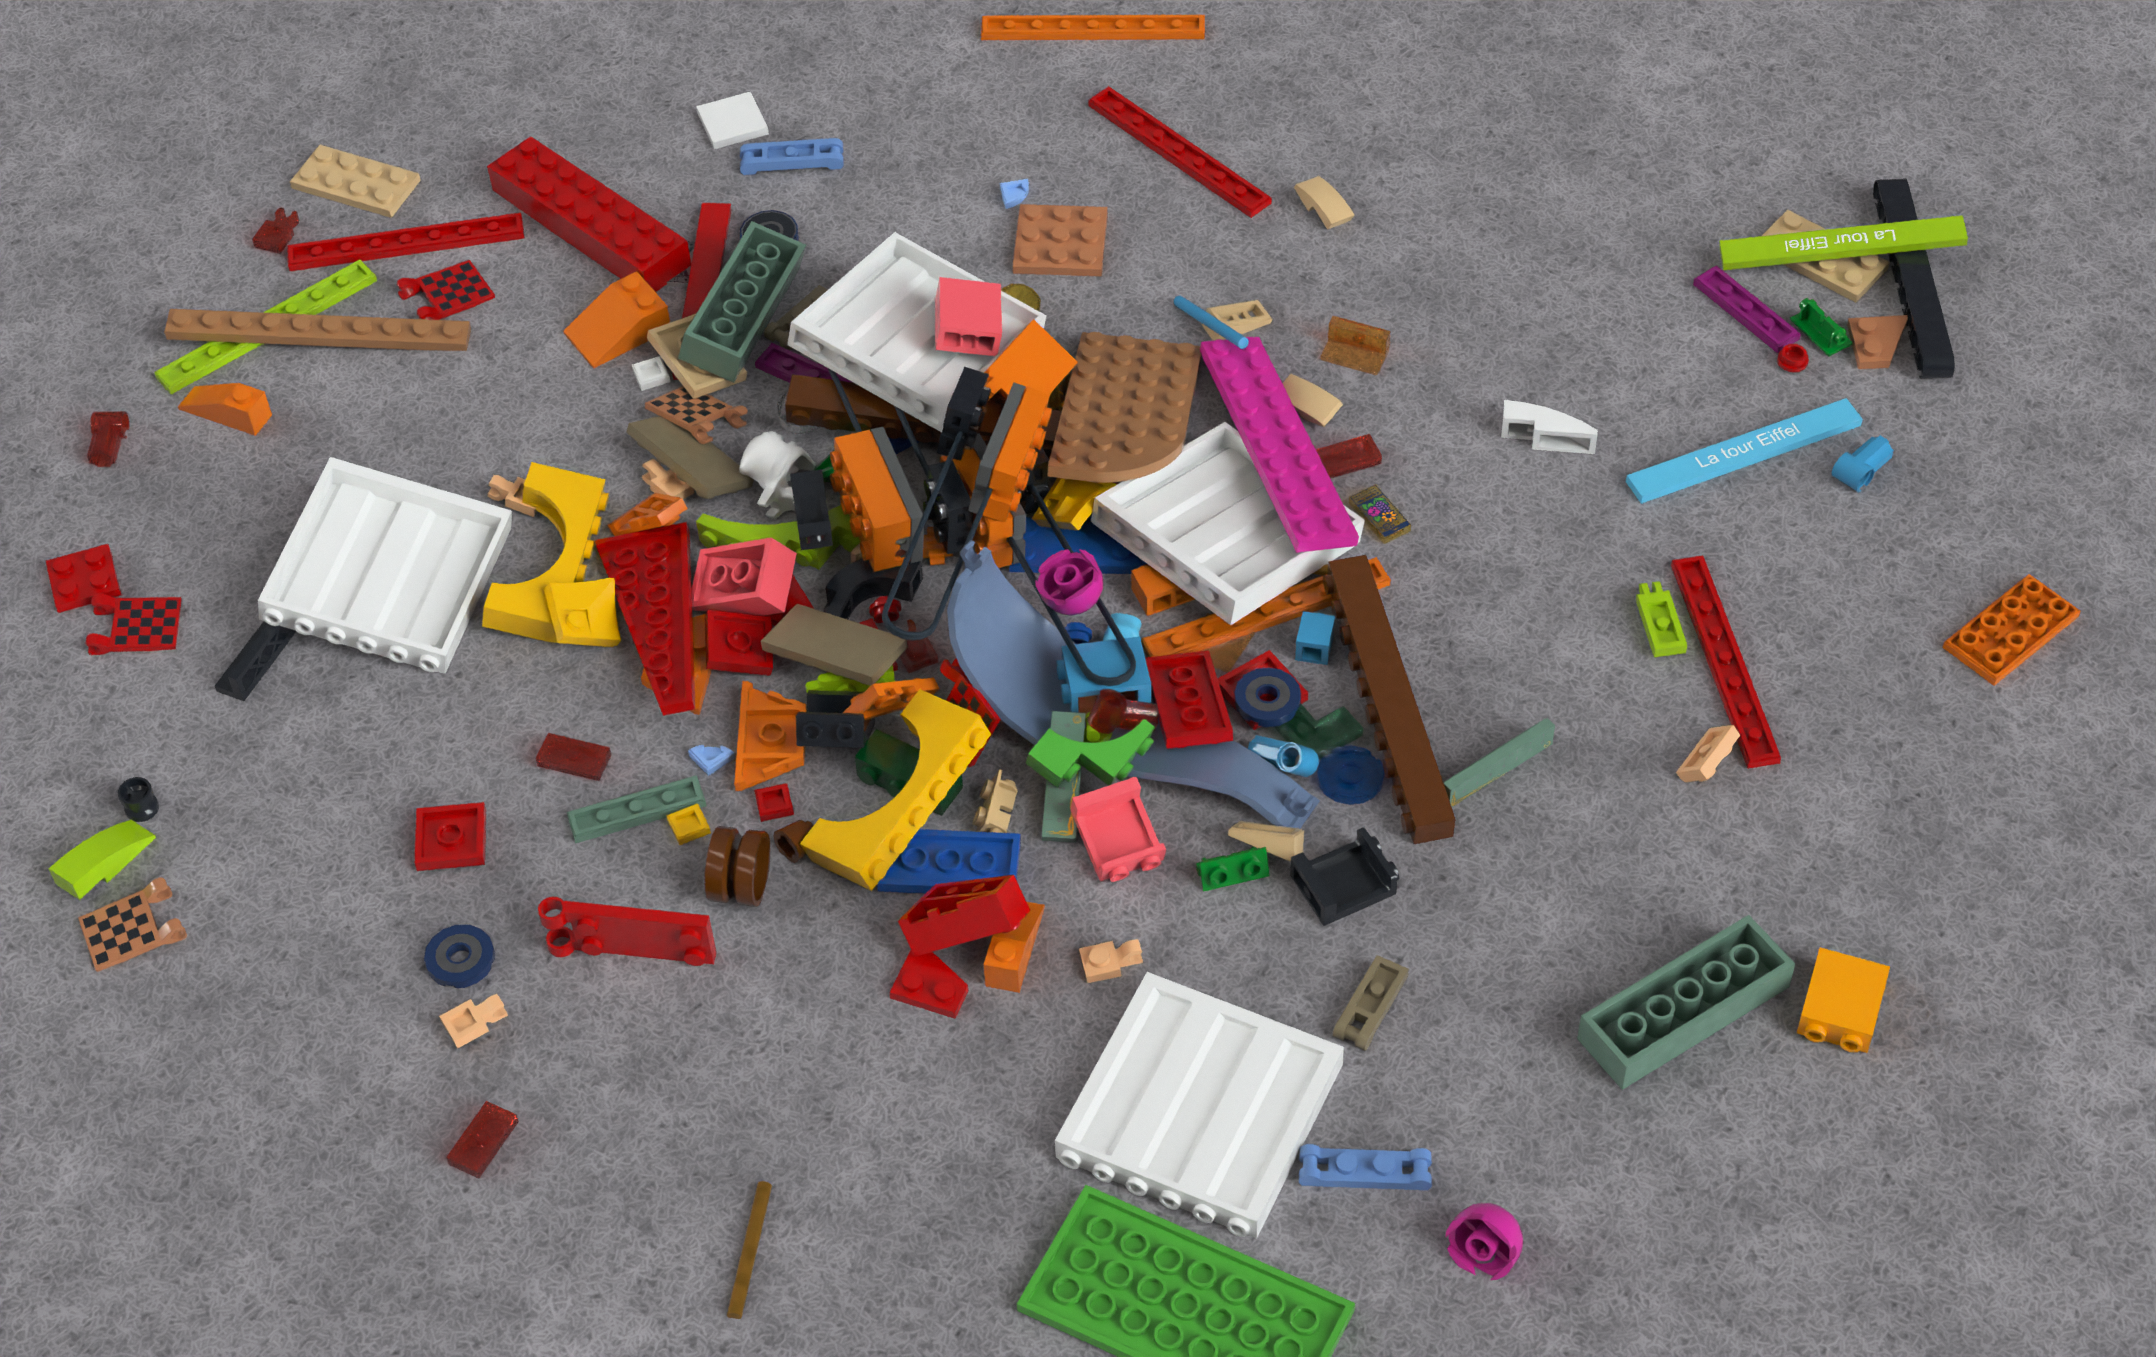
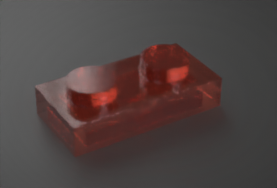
[1316,434,1382,479]
[535,733,612,781]
[446,1101,519,1179]

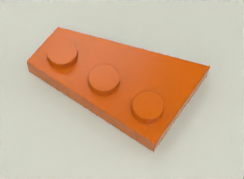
[843,677,940,720]

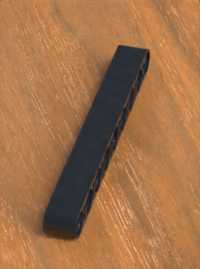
[1873,178,1955,379]

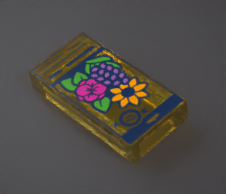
[1349,484,1411,544]

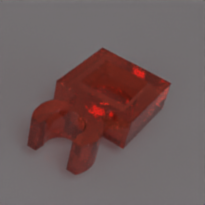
[252,207,299,254]
[899,619,938,674]

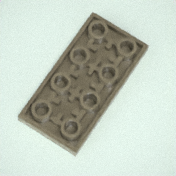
[626,416,754,499]
[761,604,908,685]

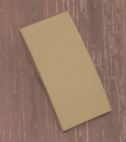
[1294,176,1355,230]
[1282,374,1343,427]

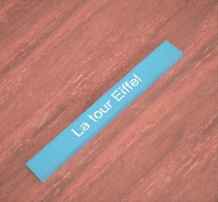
[1626,398,1863,504]

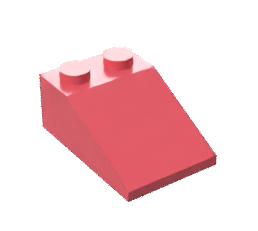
[692,537,797,616]

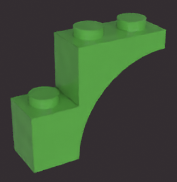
[1026,719,1155,788]

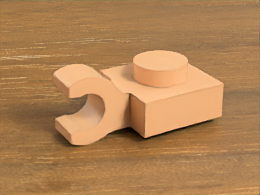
[642,459,695,499]
[487,475,537,517]
[1079,939,1143,983]
[439,994,508,1049]

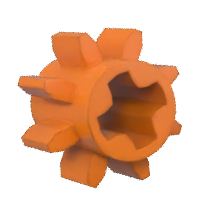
[923,527,953,565]

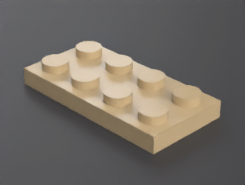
[290,145,420,218]
[1762,210,1890,303]

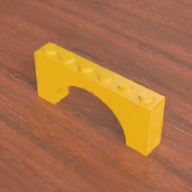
[482,462,609,643]
[800,689,991,891]

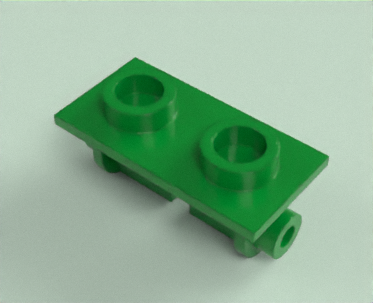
[1790,298,1853,357]
[1196,846,1270,892]

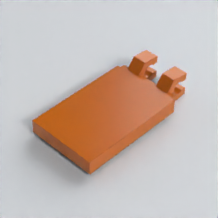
[984,319,1078,419]

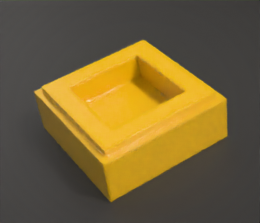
[666,803,711,845]

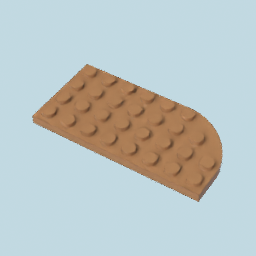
[1047,332,1202,483]

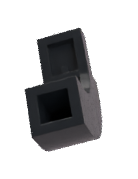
[790,469,833,550]
[823,558,923,620]

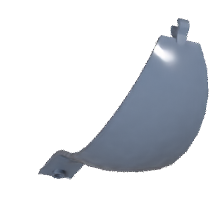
[947,540,1320,829]

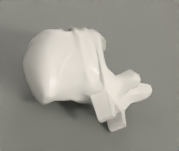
[739,431,816,520]

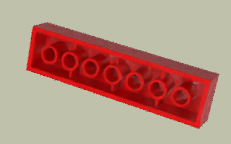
[487,136,691,292]

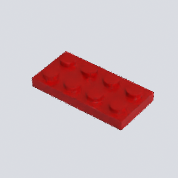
[1145,650,1233,749]

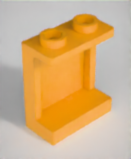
[1797,947,1890,1053]

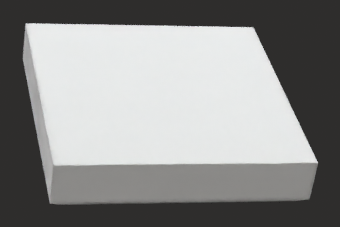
[696,91,769,149]

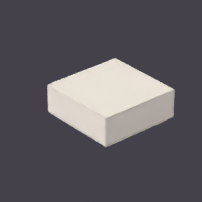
[632,356,671,391]

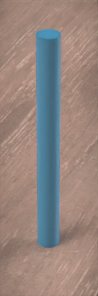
[1174,295,1249,349]

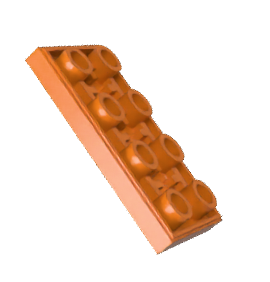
[1943,574,2081,686]

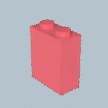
[935,277,1002,356]

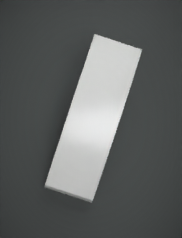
[1501,400,1598,454]

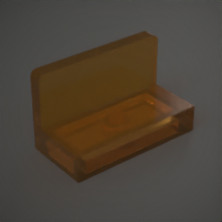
[1321,316,1391,375]

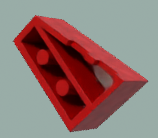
[898,875,1031,957]

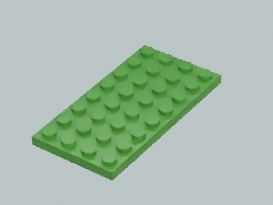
[1017,1185,1355,1357]

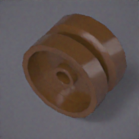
[705,826,770,907]

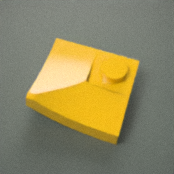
[1032,478,1116,531]
[544,578,621,647]

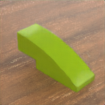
[48,820,156,900]

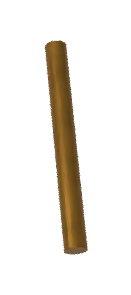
[727,1181,772,1319]

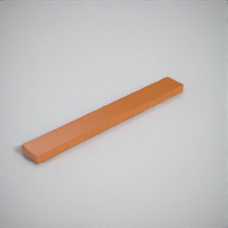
[981,15,1205,40]
[1141,557,1391,657]

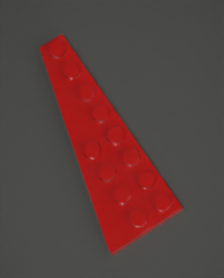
[595,522,695,716]

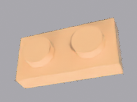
[1676,725,1740,782]

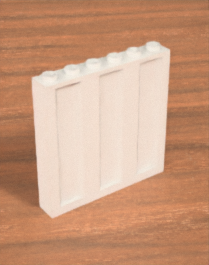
[788,232,1046,432]
[1091,422,1365,625]
[258,457,512,673]
[1055,972,1344,1239]

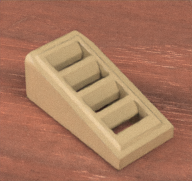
[1202,300,1272,341]
[1228,821,1304,861]

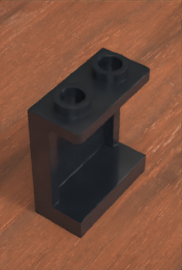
[796,690,875,748]
[1290,827,1400,926]

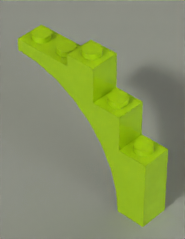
[696,505,861,570]

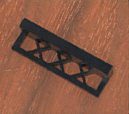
[215,621,297,701]

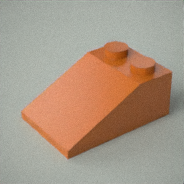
[563,271,670,368]

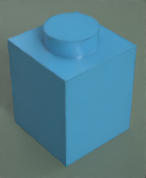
[1295,611,1335,665]

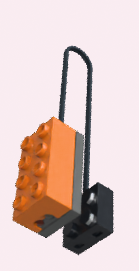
[828,368,973,572]

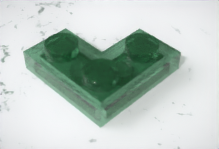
[1274,704,1363,760]

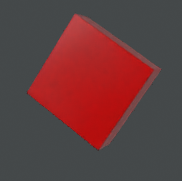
[754,783,794,822]

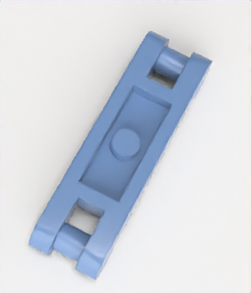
[740,138,844,175]
[1299,1144,1432,1190]

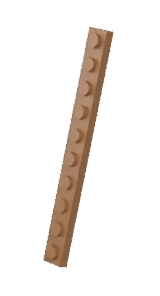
[164,309,471,351]

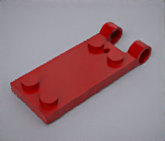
[538,897,717,966]

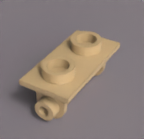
[973,769,1018,833]

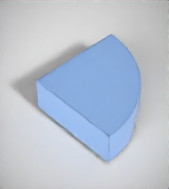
[1000,179,1029,209]
[688,745,735,776]

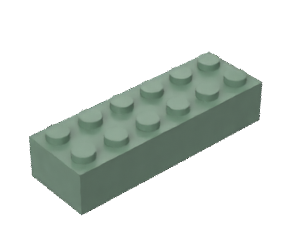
[678,221,806,383]
[1577,915,1795,1090]

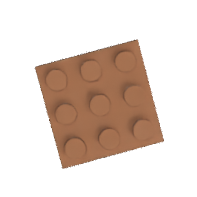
[1013,204,1108,276]

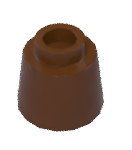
[773,820,814,863]

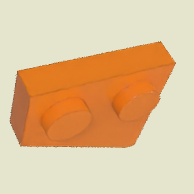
[607,493,688,536]

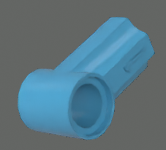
[1831,435,1894,493]
[1248,735,1319,777]

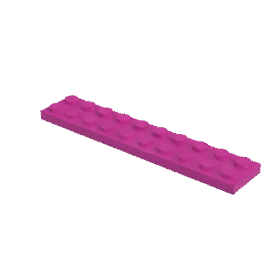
[1200,337,1359,553]

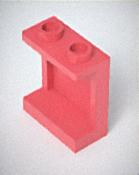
[1070,777,1166,882]

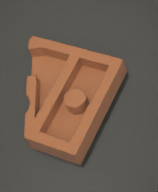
[1847,315,1908,369]

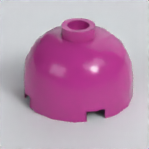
[1035,549,1103,616]
[1446,1203,1523,1280]

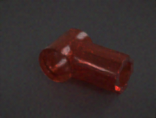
[87,411,130,467]
[1087,689,1159,734]

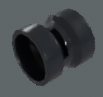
[118,777,159,822]

